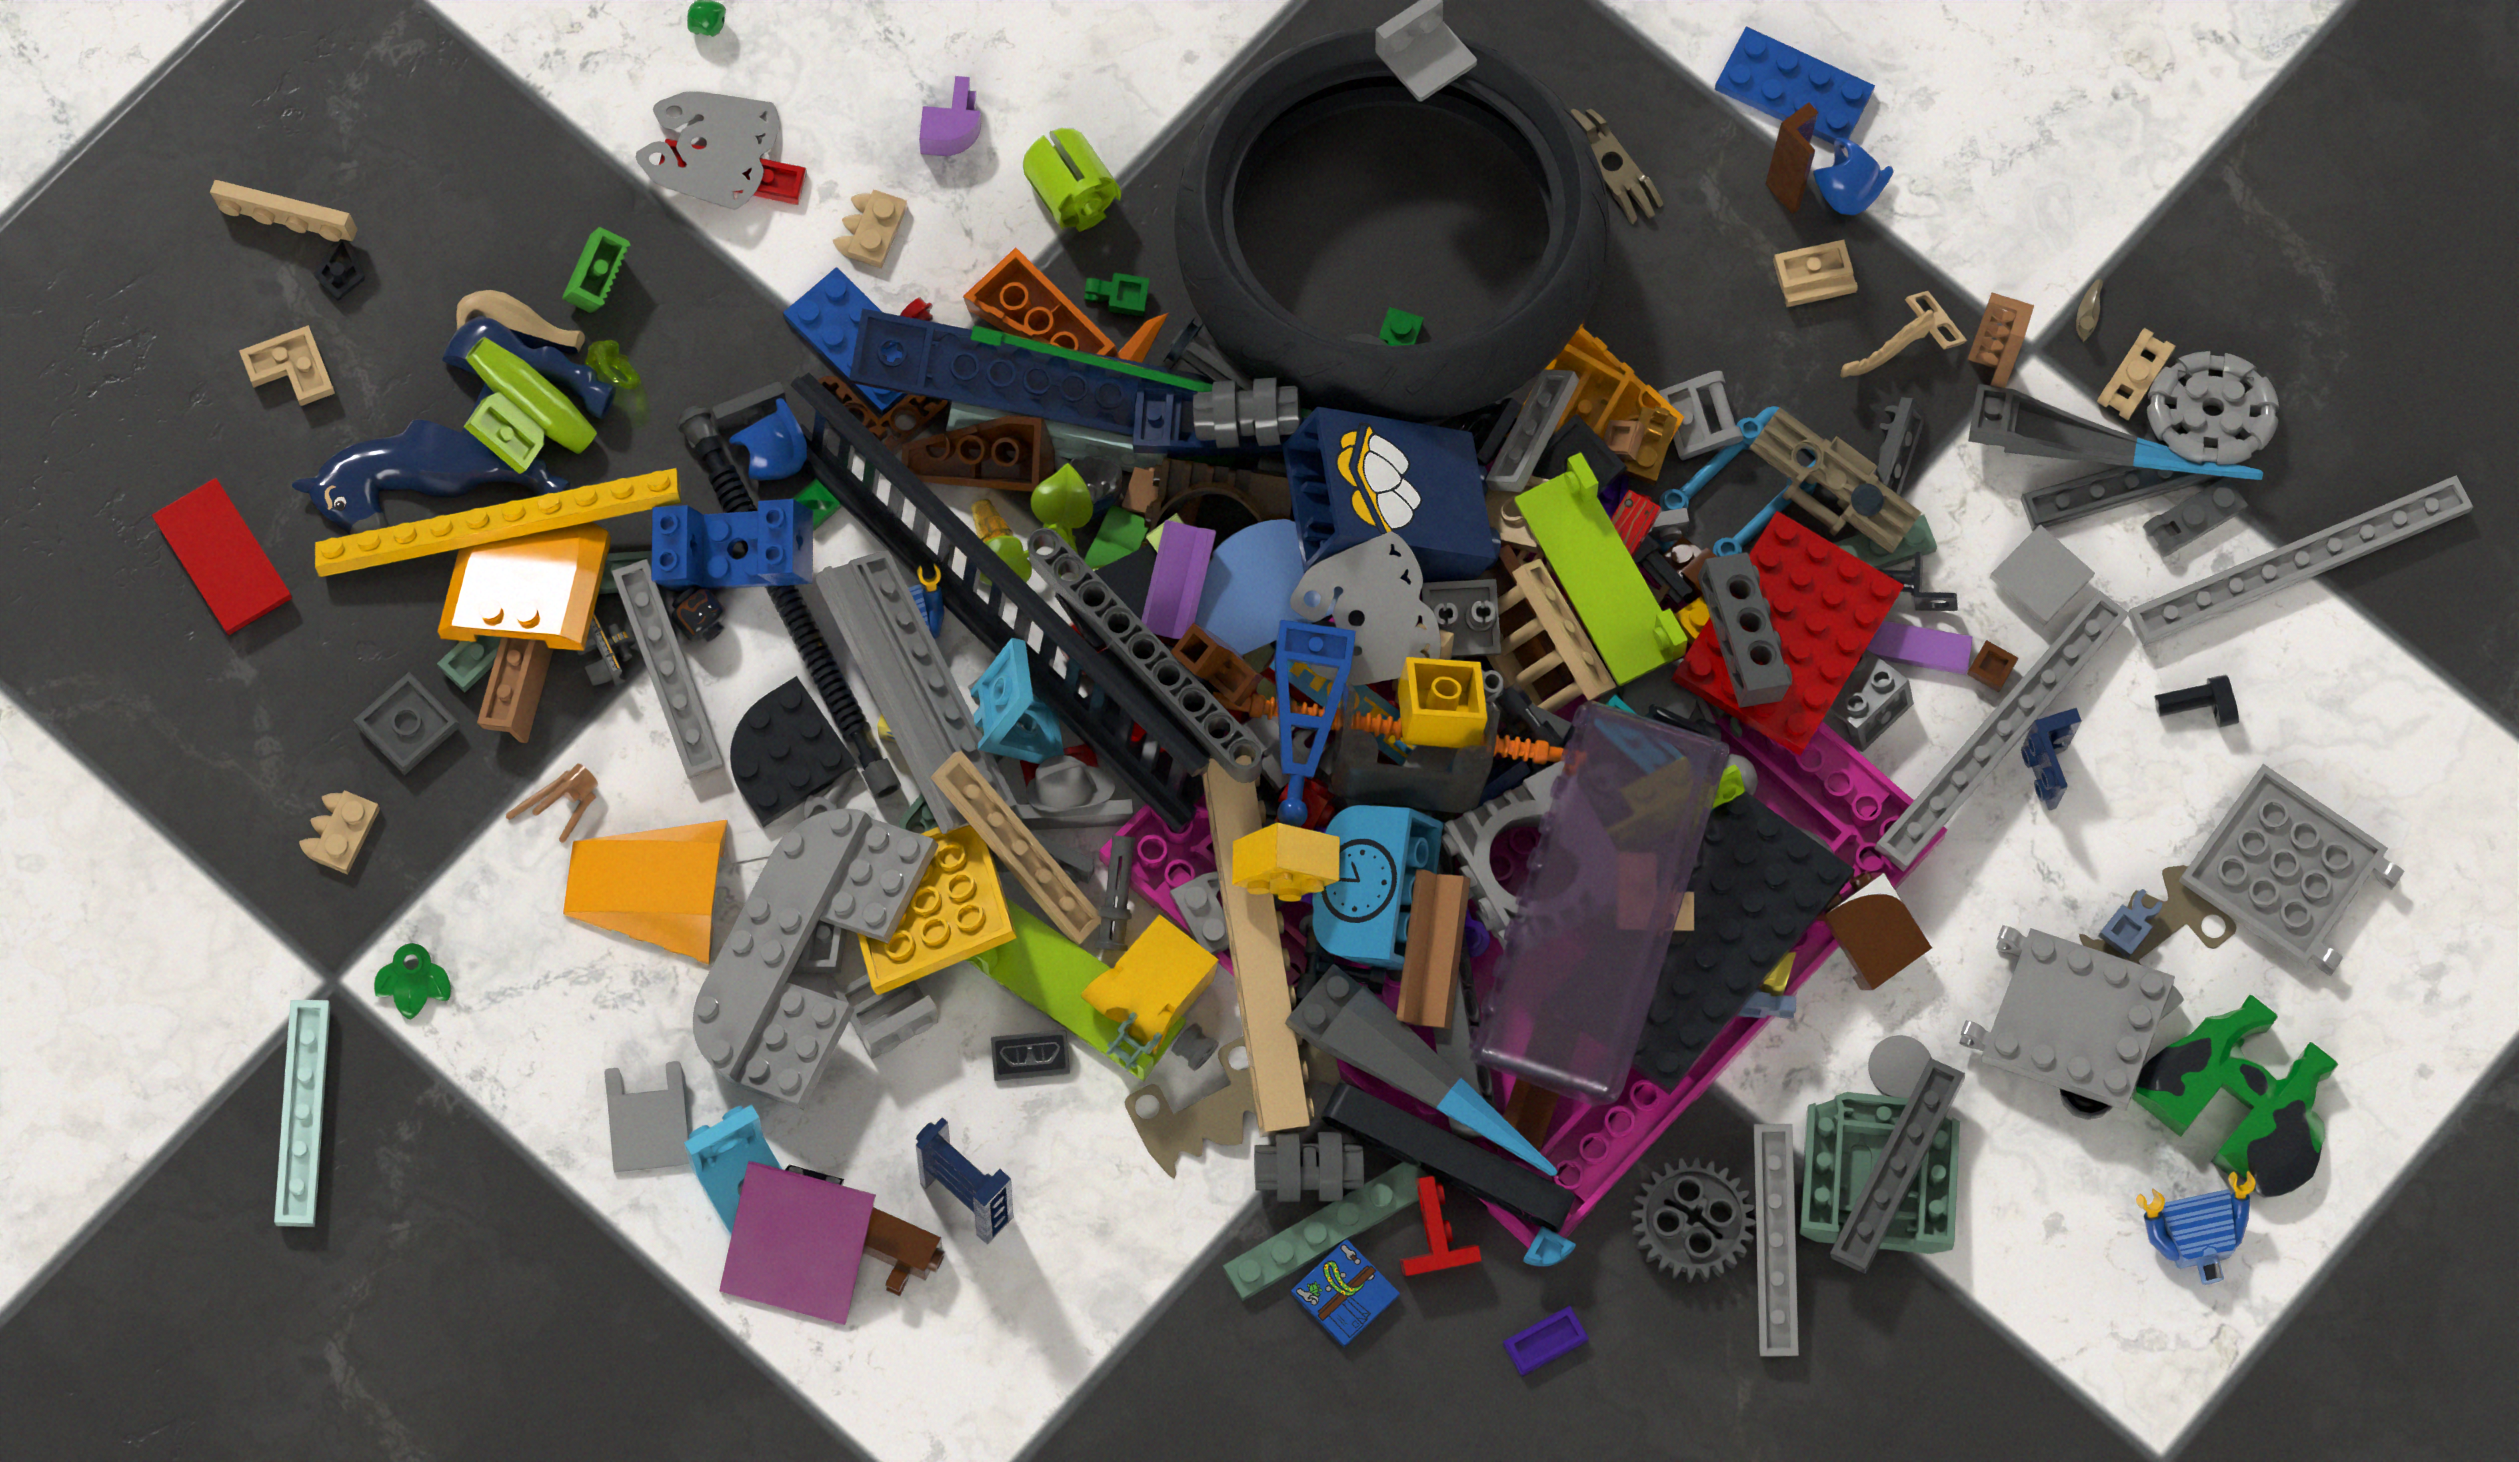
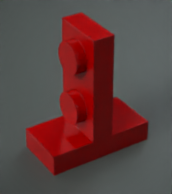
[1399,1175,1482,1276]

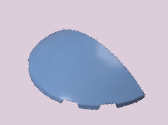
[1194,519,1343,655]

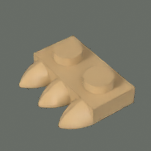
[833,189,908,269]
[299,790,380,875]

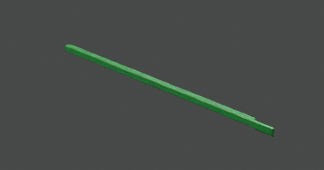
[970,325,1314,418]

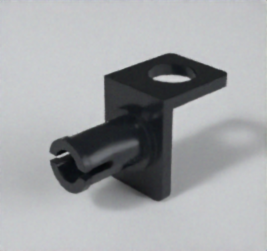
[1879,552,1958,611]

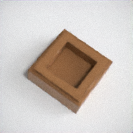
[1603,420,1646,460]

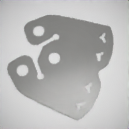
[636,92,779,210]
[1290,531,1441,686]

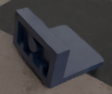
[2021,708,2082,811]

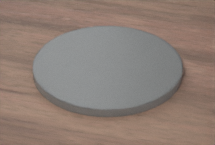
[1868,1035,1932,1098]

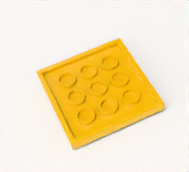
[857,825,1017,996]

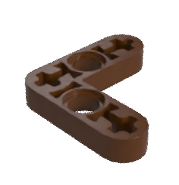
[818,375,950,455]

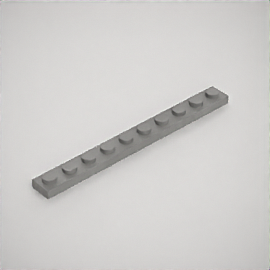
[2128,475,2473,646]
[1874,591,2129,872]

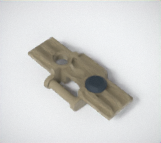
[1749,407,1922,554]

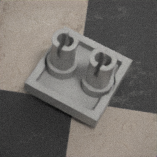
[1421,579,1501,658]

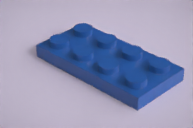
[1714,26,1875,149]
[783,267,908,416]

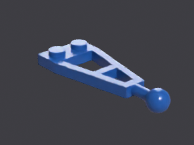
[1274,620,1356,827]

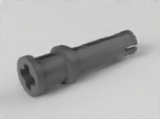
[1094,835,1136,951]

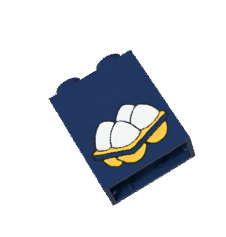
[1282,407,1501,585]

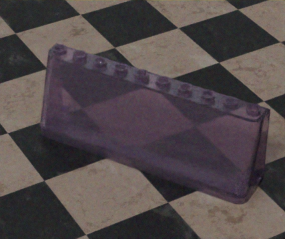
[1469,700,1729,1107]

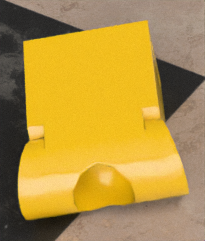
[1081,914,1219,1055]

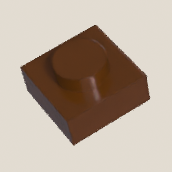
[1967,640,2019,692]

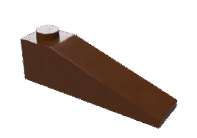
[901,415,1055,492]

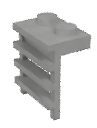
[827,974,938,1059]

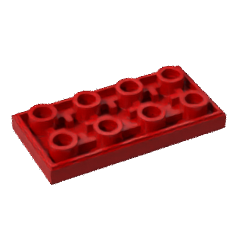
[152,478,292,636]

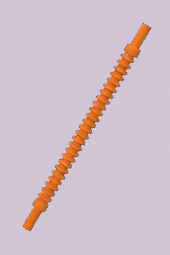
[1212,692,1586,767]

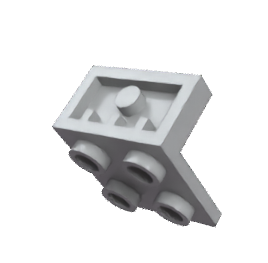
[1375,0,1477,101]

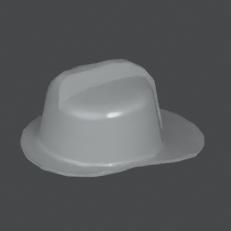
[1026,755,1115,813]

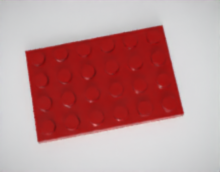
[1671,511,1905,756]

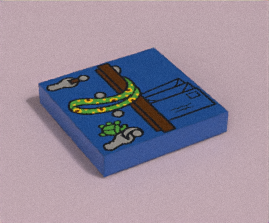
[1291,1239,1400,1348]

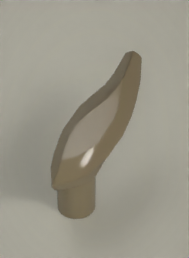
[2076,279,2103,342]

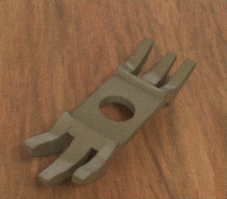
[1571,109,1663,225]

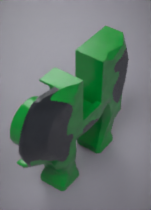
[2132,995,2339,1198]

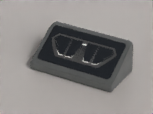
[991,1030,1070,1081]

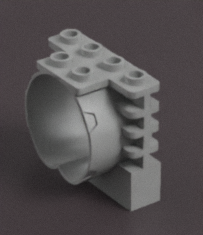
[1441,760,1618,959]

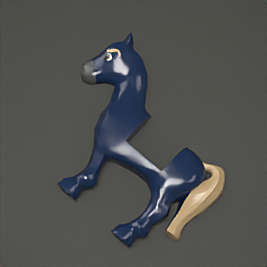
[292,290,616,535]

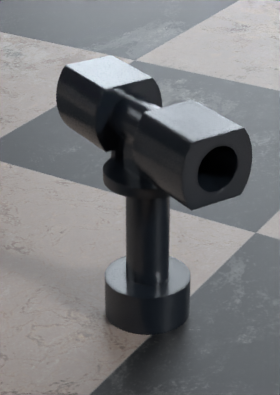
[1465,681,1562,772]
[1296,926,1387,1005]

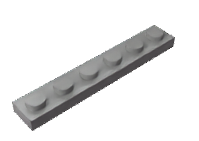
[612,559,723,779]
[1754,1124,1799,1357]

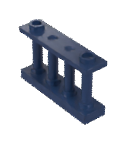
[915,1117,1014,1245]

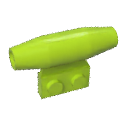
[464,337,597,474]

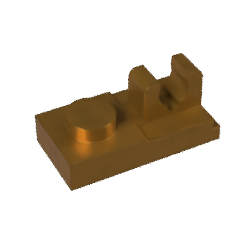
[1622,406,1677,485]

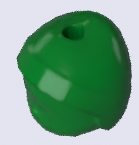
[687,0,726,37]

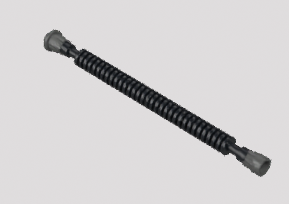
[676,406,901,799]

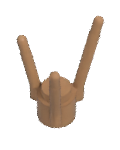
[506,763,598,843]

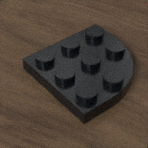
[730,676,858,827]

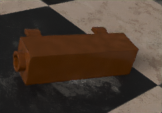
[863,1207,945,1297]

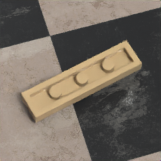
[210,180,358,242]

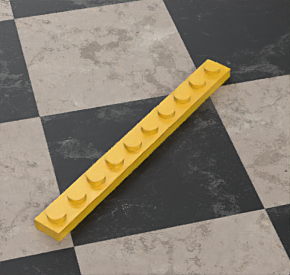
[315,468,681,577]

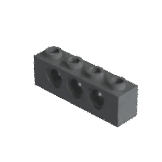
[1697,552,1792,708]

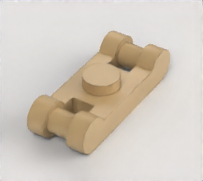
[2097,328,2176,421]

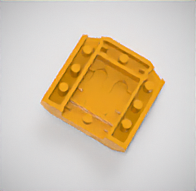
[438,521,612,651]

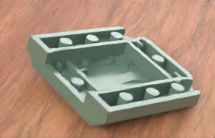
[1799,1092,1960,1254]

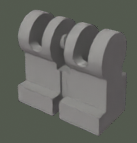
[1242,695,1331,793]

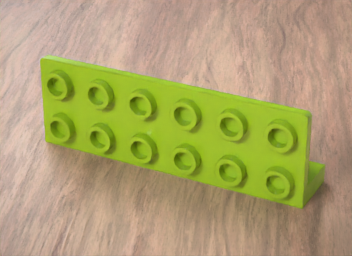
[1515,452,1688,686]
[965,897,1186,1082]

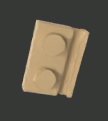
[1773,240,1858,307]

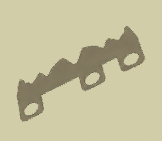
[2079,852,2237,965]
[1125,1009,1341,1179]

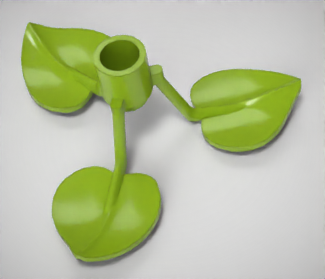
[979,463,1106,586]

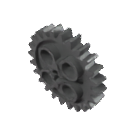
[1630,1158,1756,1283]

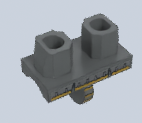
[576,613,636,686]

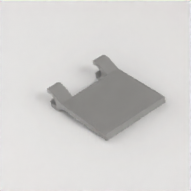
[604,1061,690,1173]

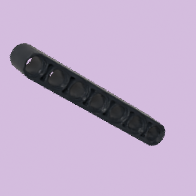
[1320,1082,1576,1233]

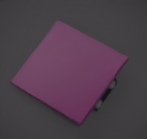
[719,1161,876,1325]

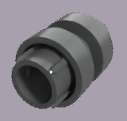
[1193,377,1302,449]
[1254,1132,1364,1202]

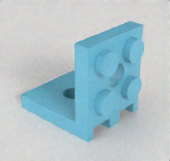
[970,638,1064,764]
[684,1104,783,1235]

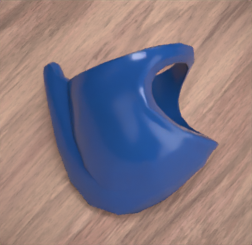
[1813,138,1894,215]
[729,398,807,481]

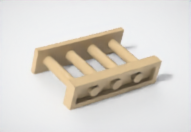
[1486,559,1617,714]

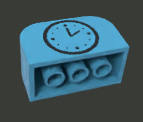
[1312,805,1444,971]

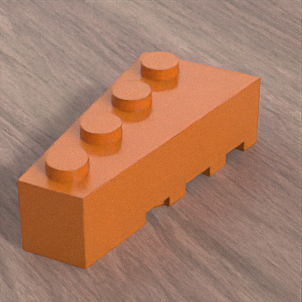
[963,247,1118,357]

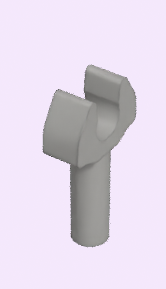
[804,769,857,820]

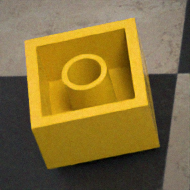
[1397,657,1487,749]
[1232,823,1340,902]

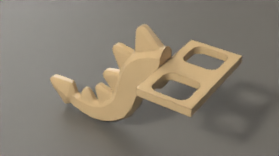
[1840,291,1967,378]

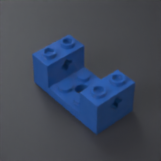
[651,499,814,592]

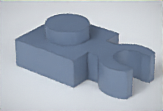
[2098,889,2163,959]
[1737,988,1797,1019]

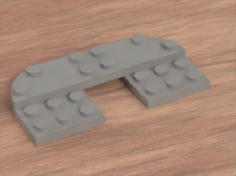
[693,809,939,1110]

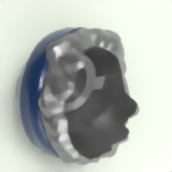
[1070,455,1122,520]

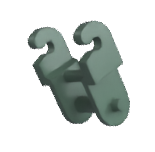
[1106,1012,1162,1070]

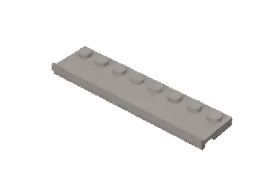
[815,550,1017,834]

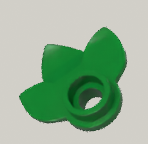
[374,943,451,1020]

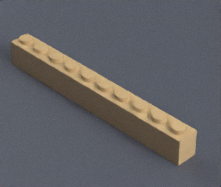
[1202,755,1314,1138]

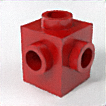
[1274,777,1336,831]

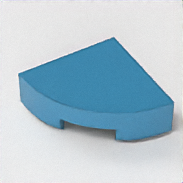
[1523,1226,1576,1266]

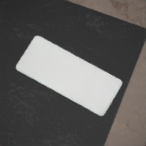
[726,822,797,863]

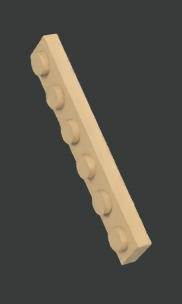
[930,751,1101,945]

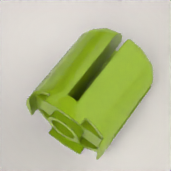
[1023,127,1122,232]

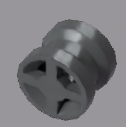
[1171,1023,1219,1071]

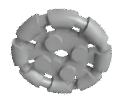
[2147,351,2279,465]

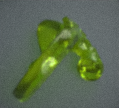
[585,339,641,390]

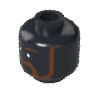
[672,586,726,642]

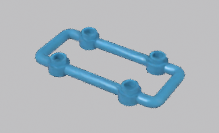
[1655,406,1817,557]

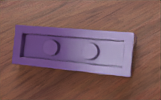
[1141,520,1216,640]

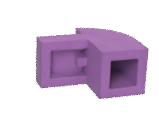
[919,76,981,156]

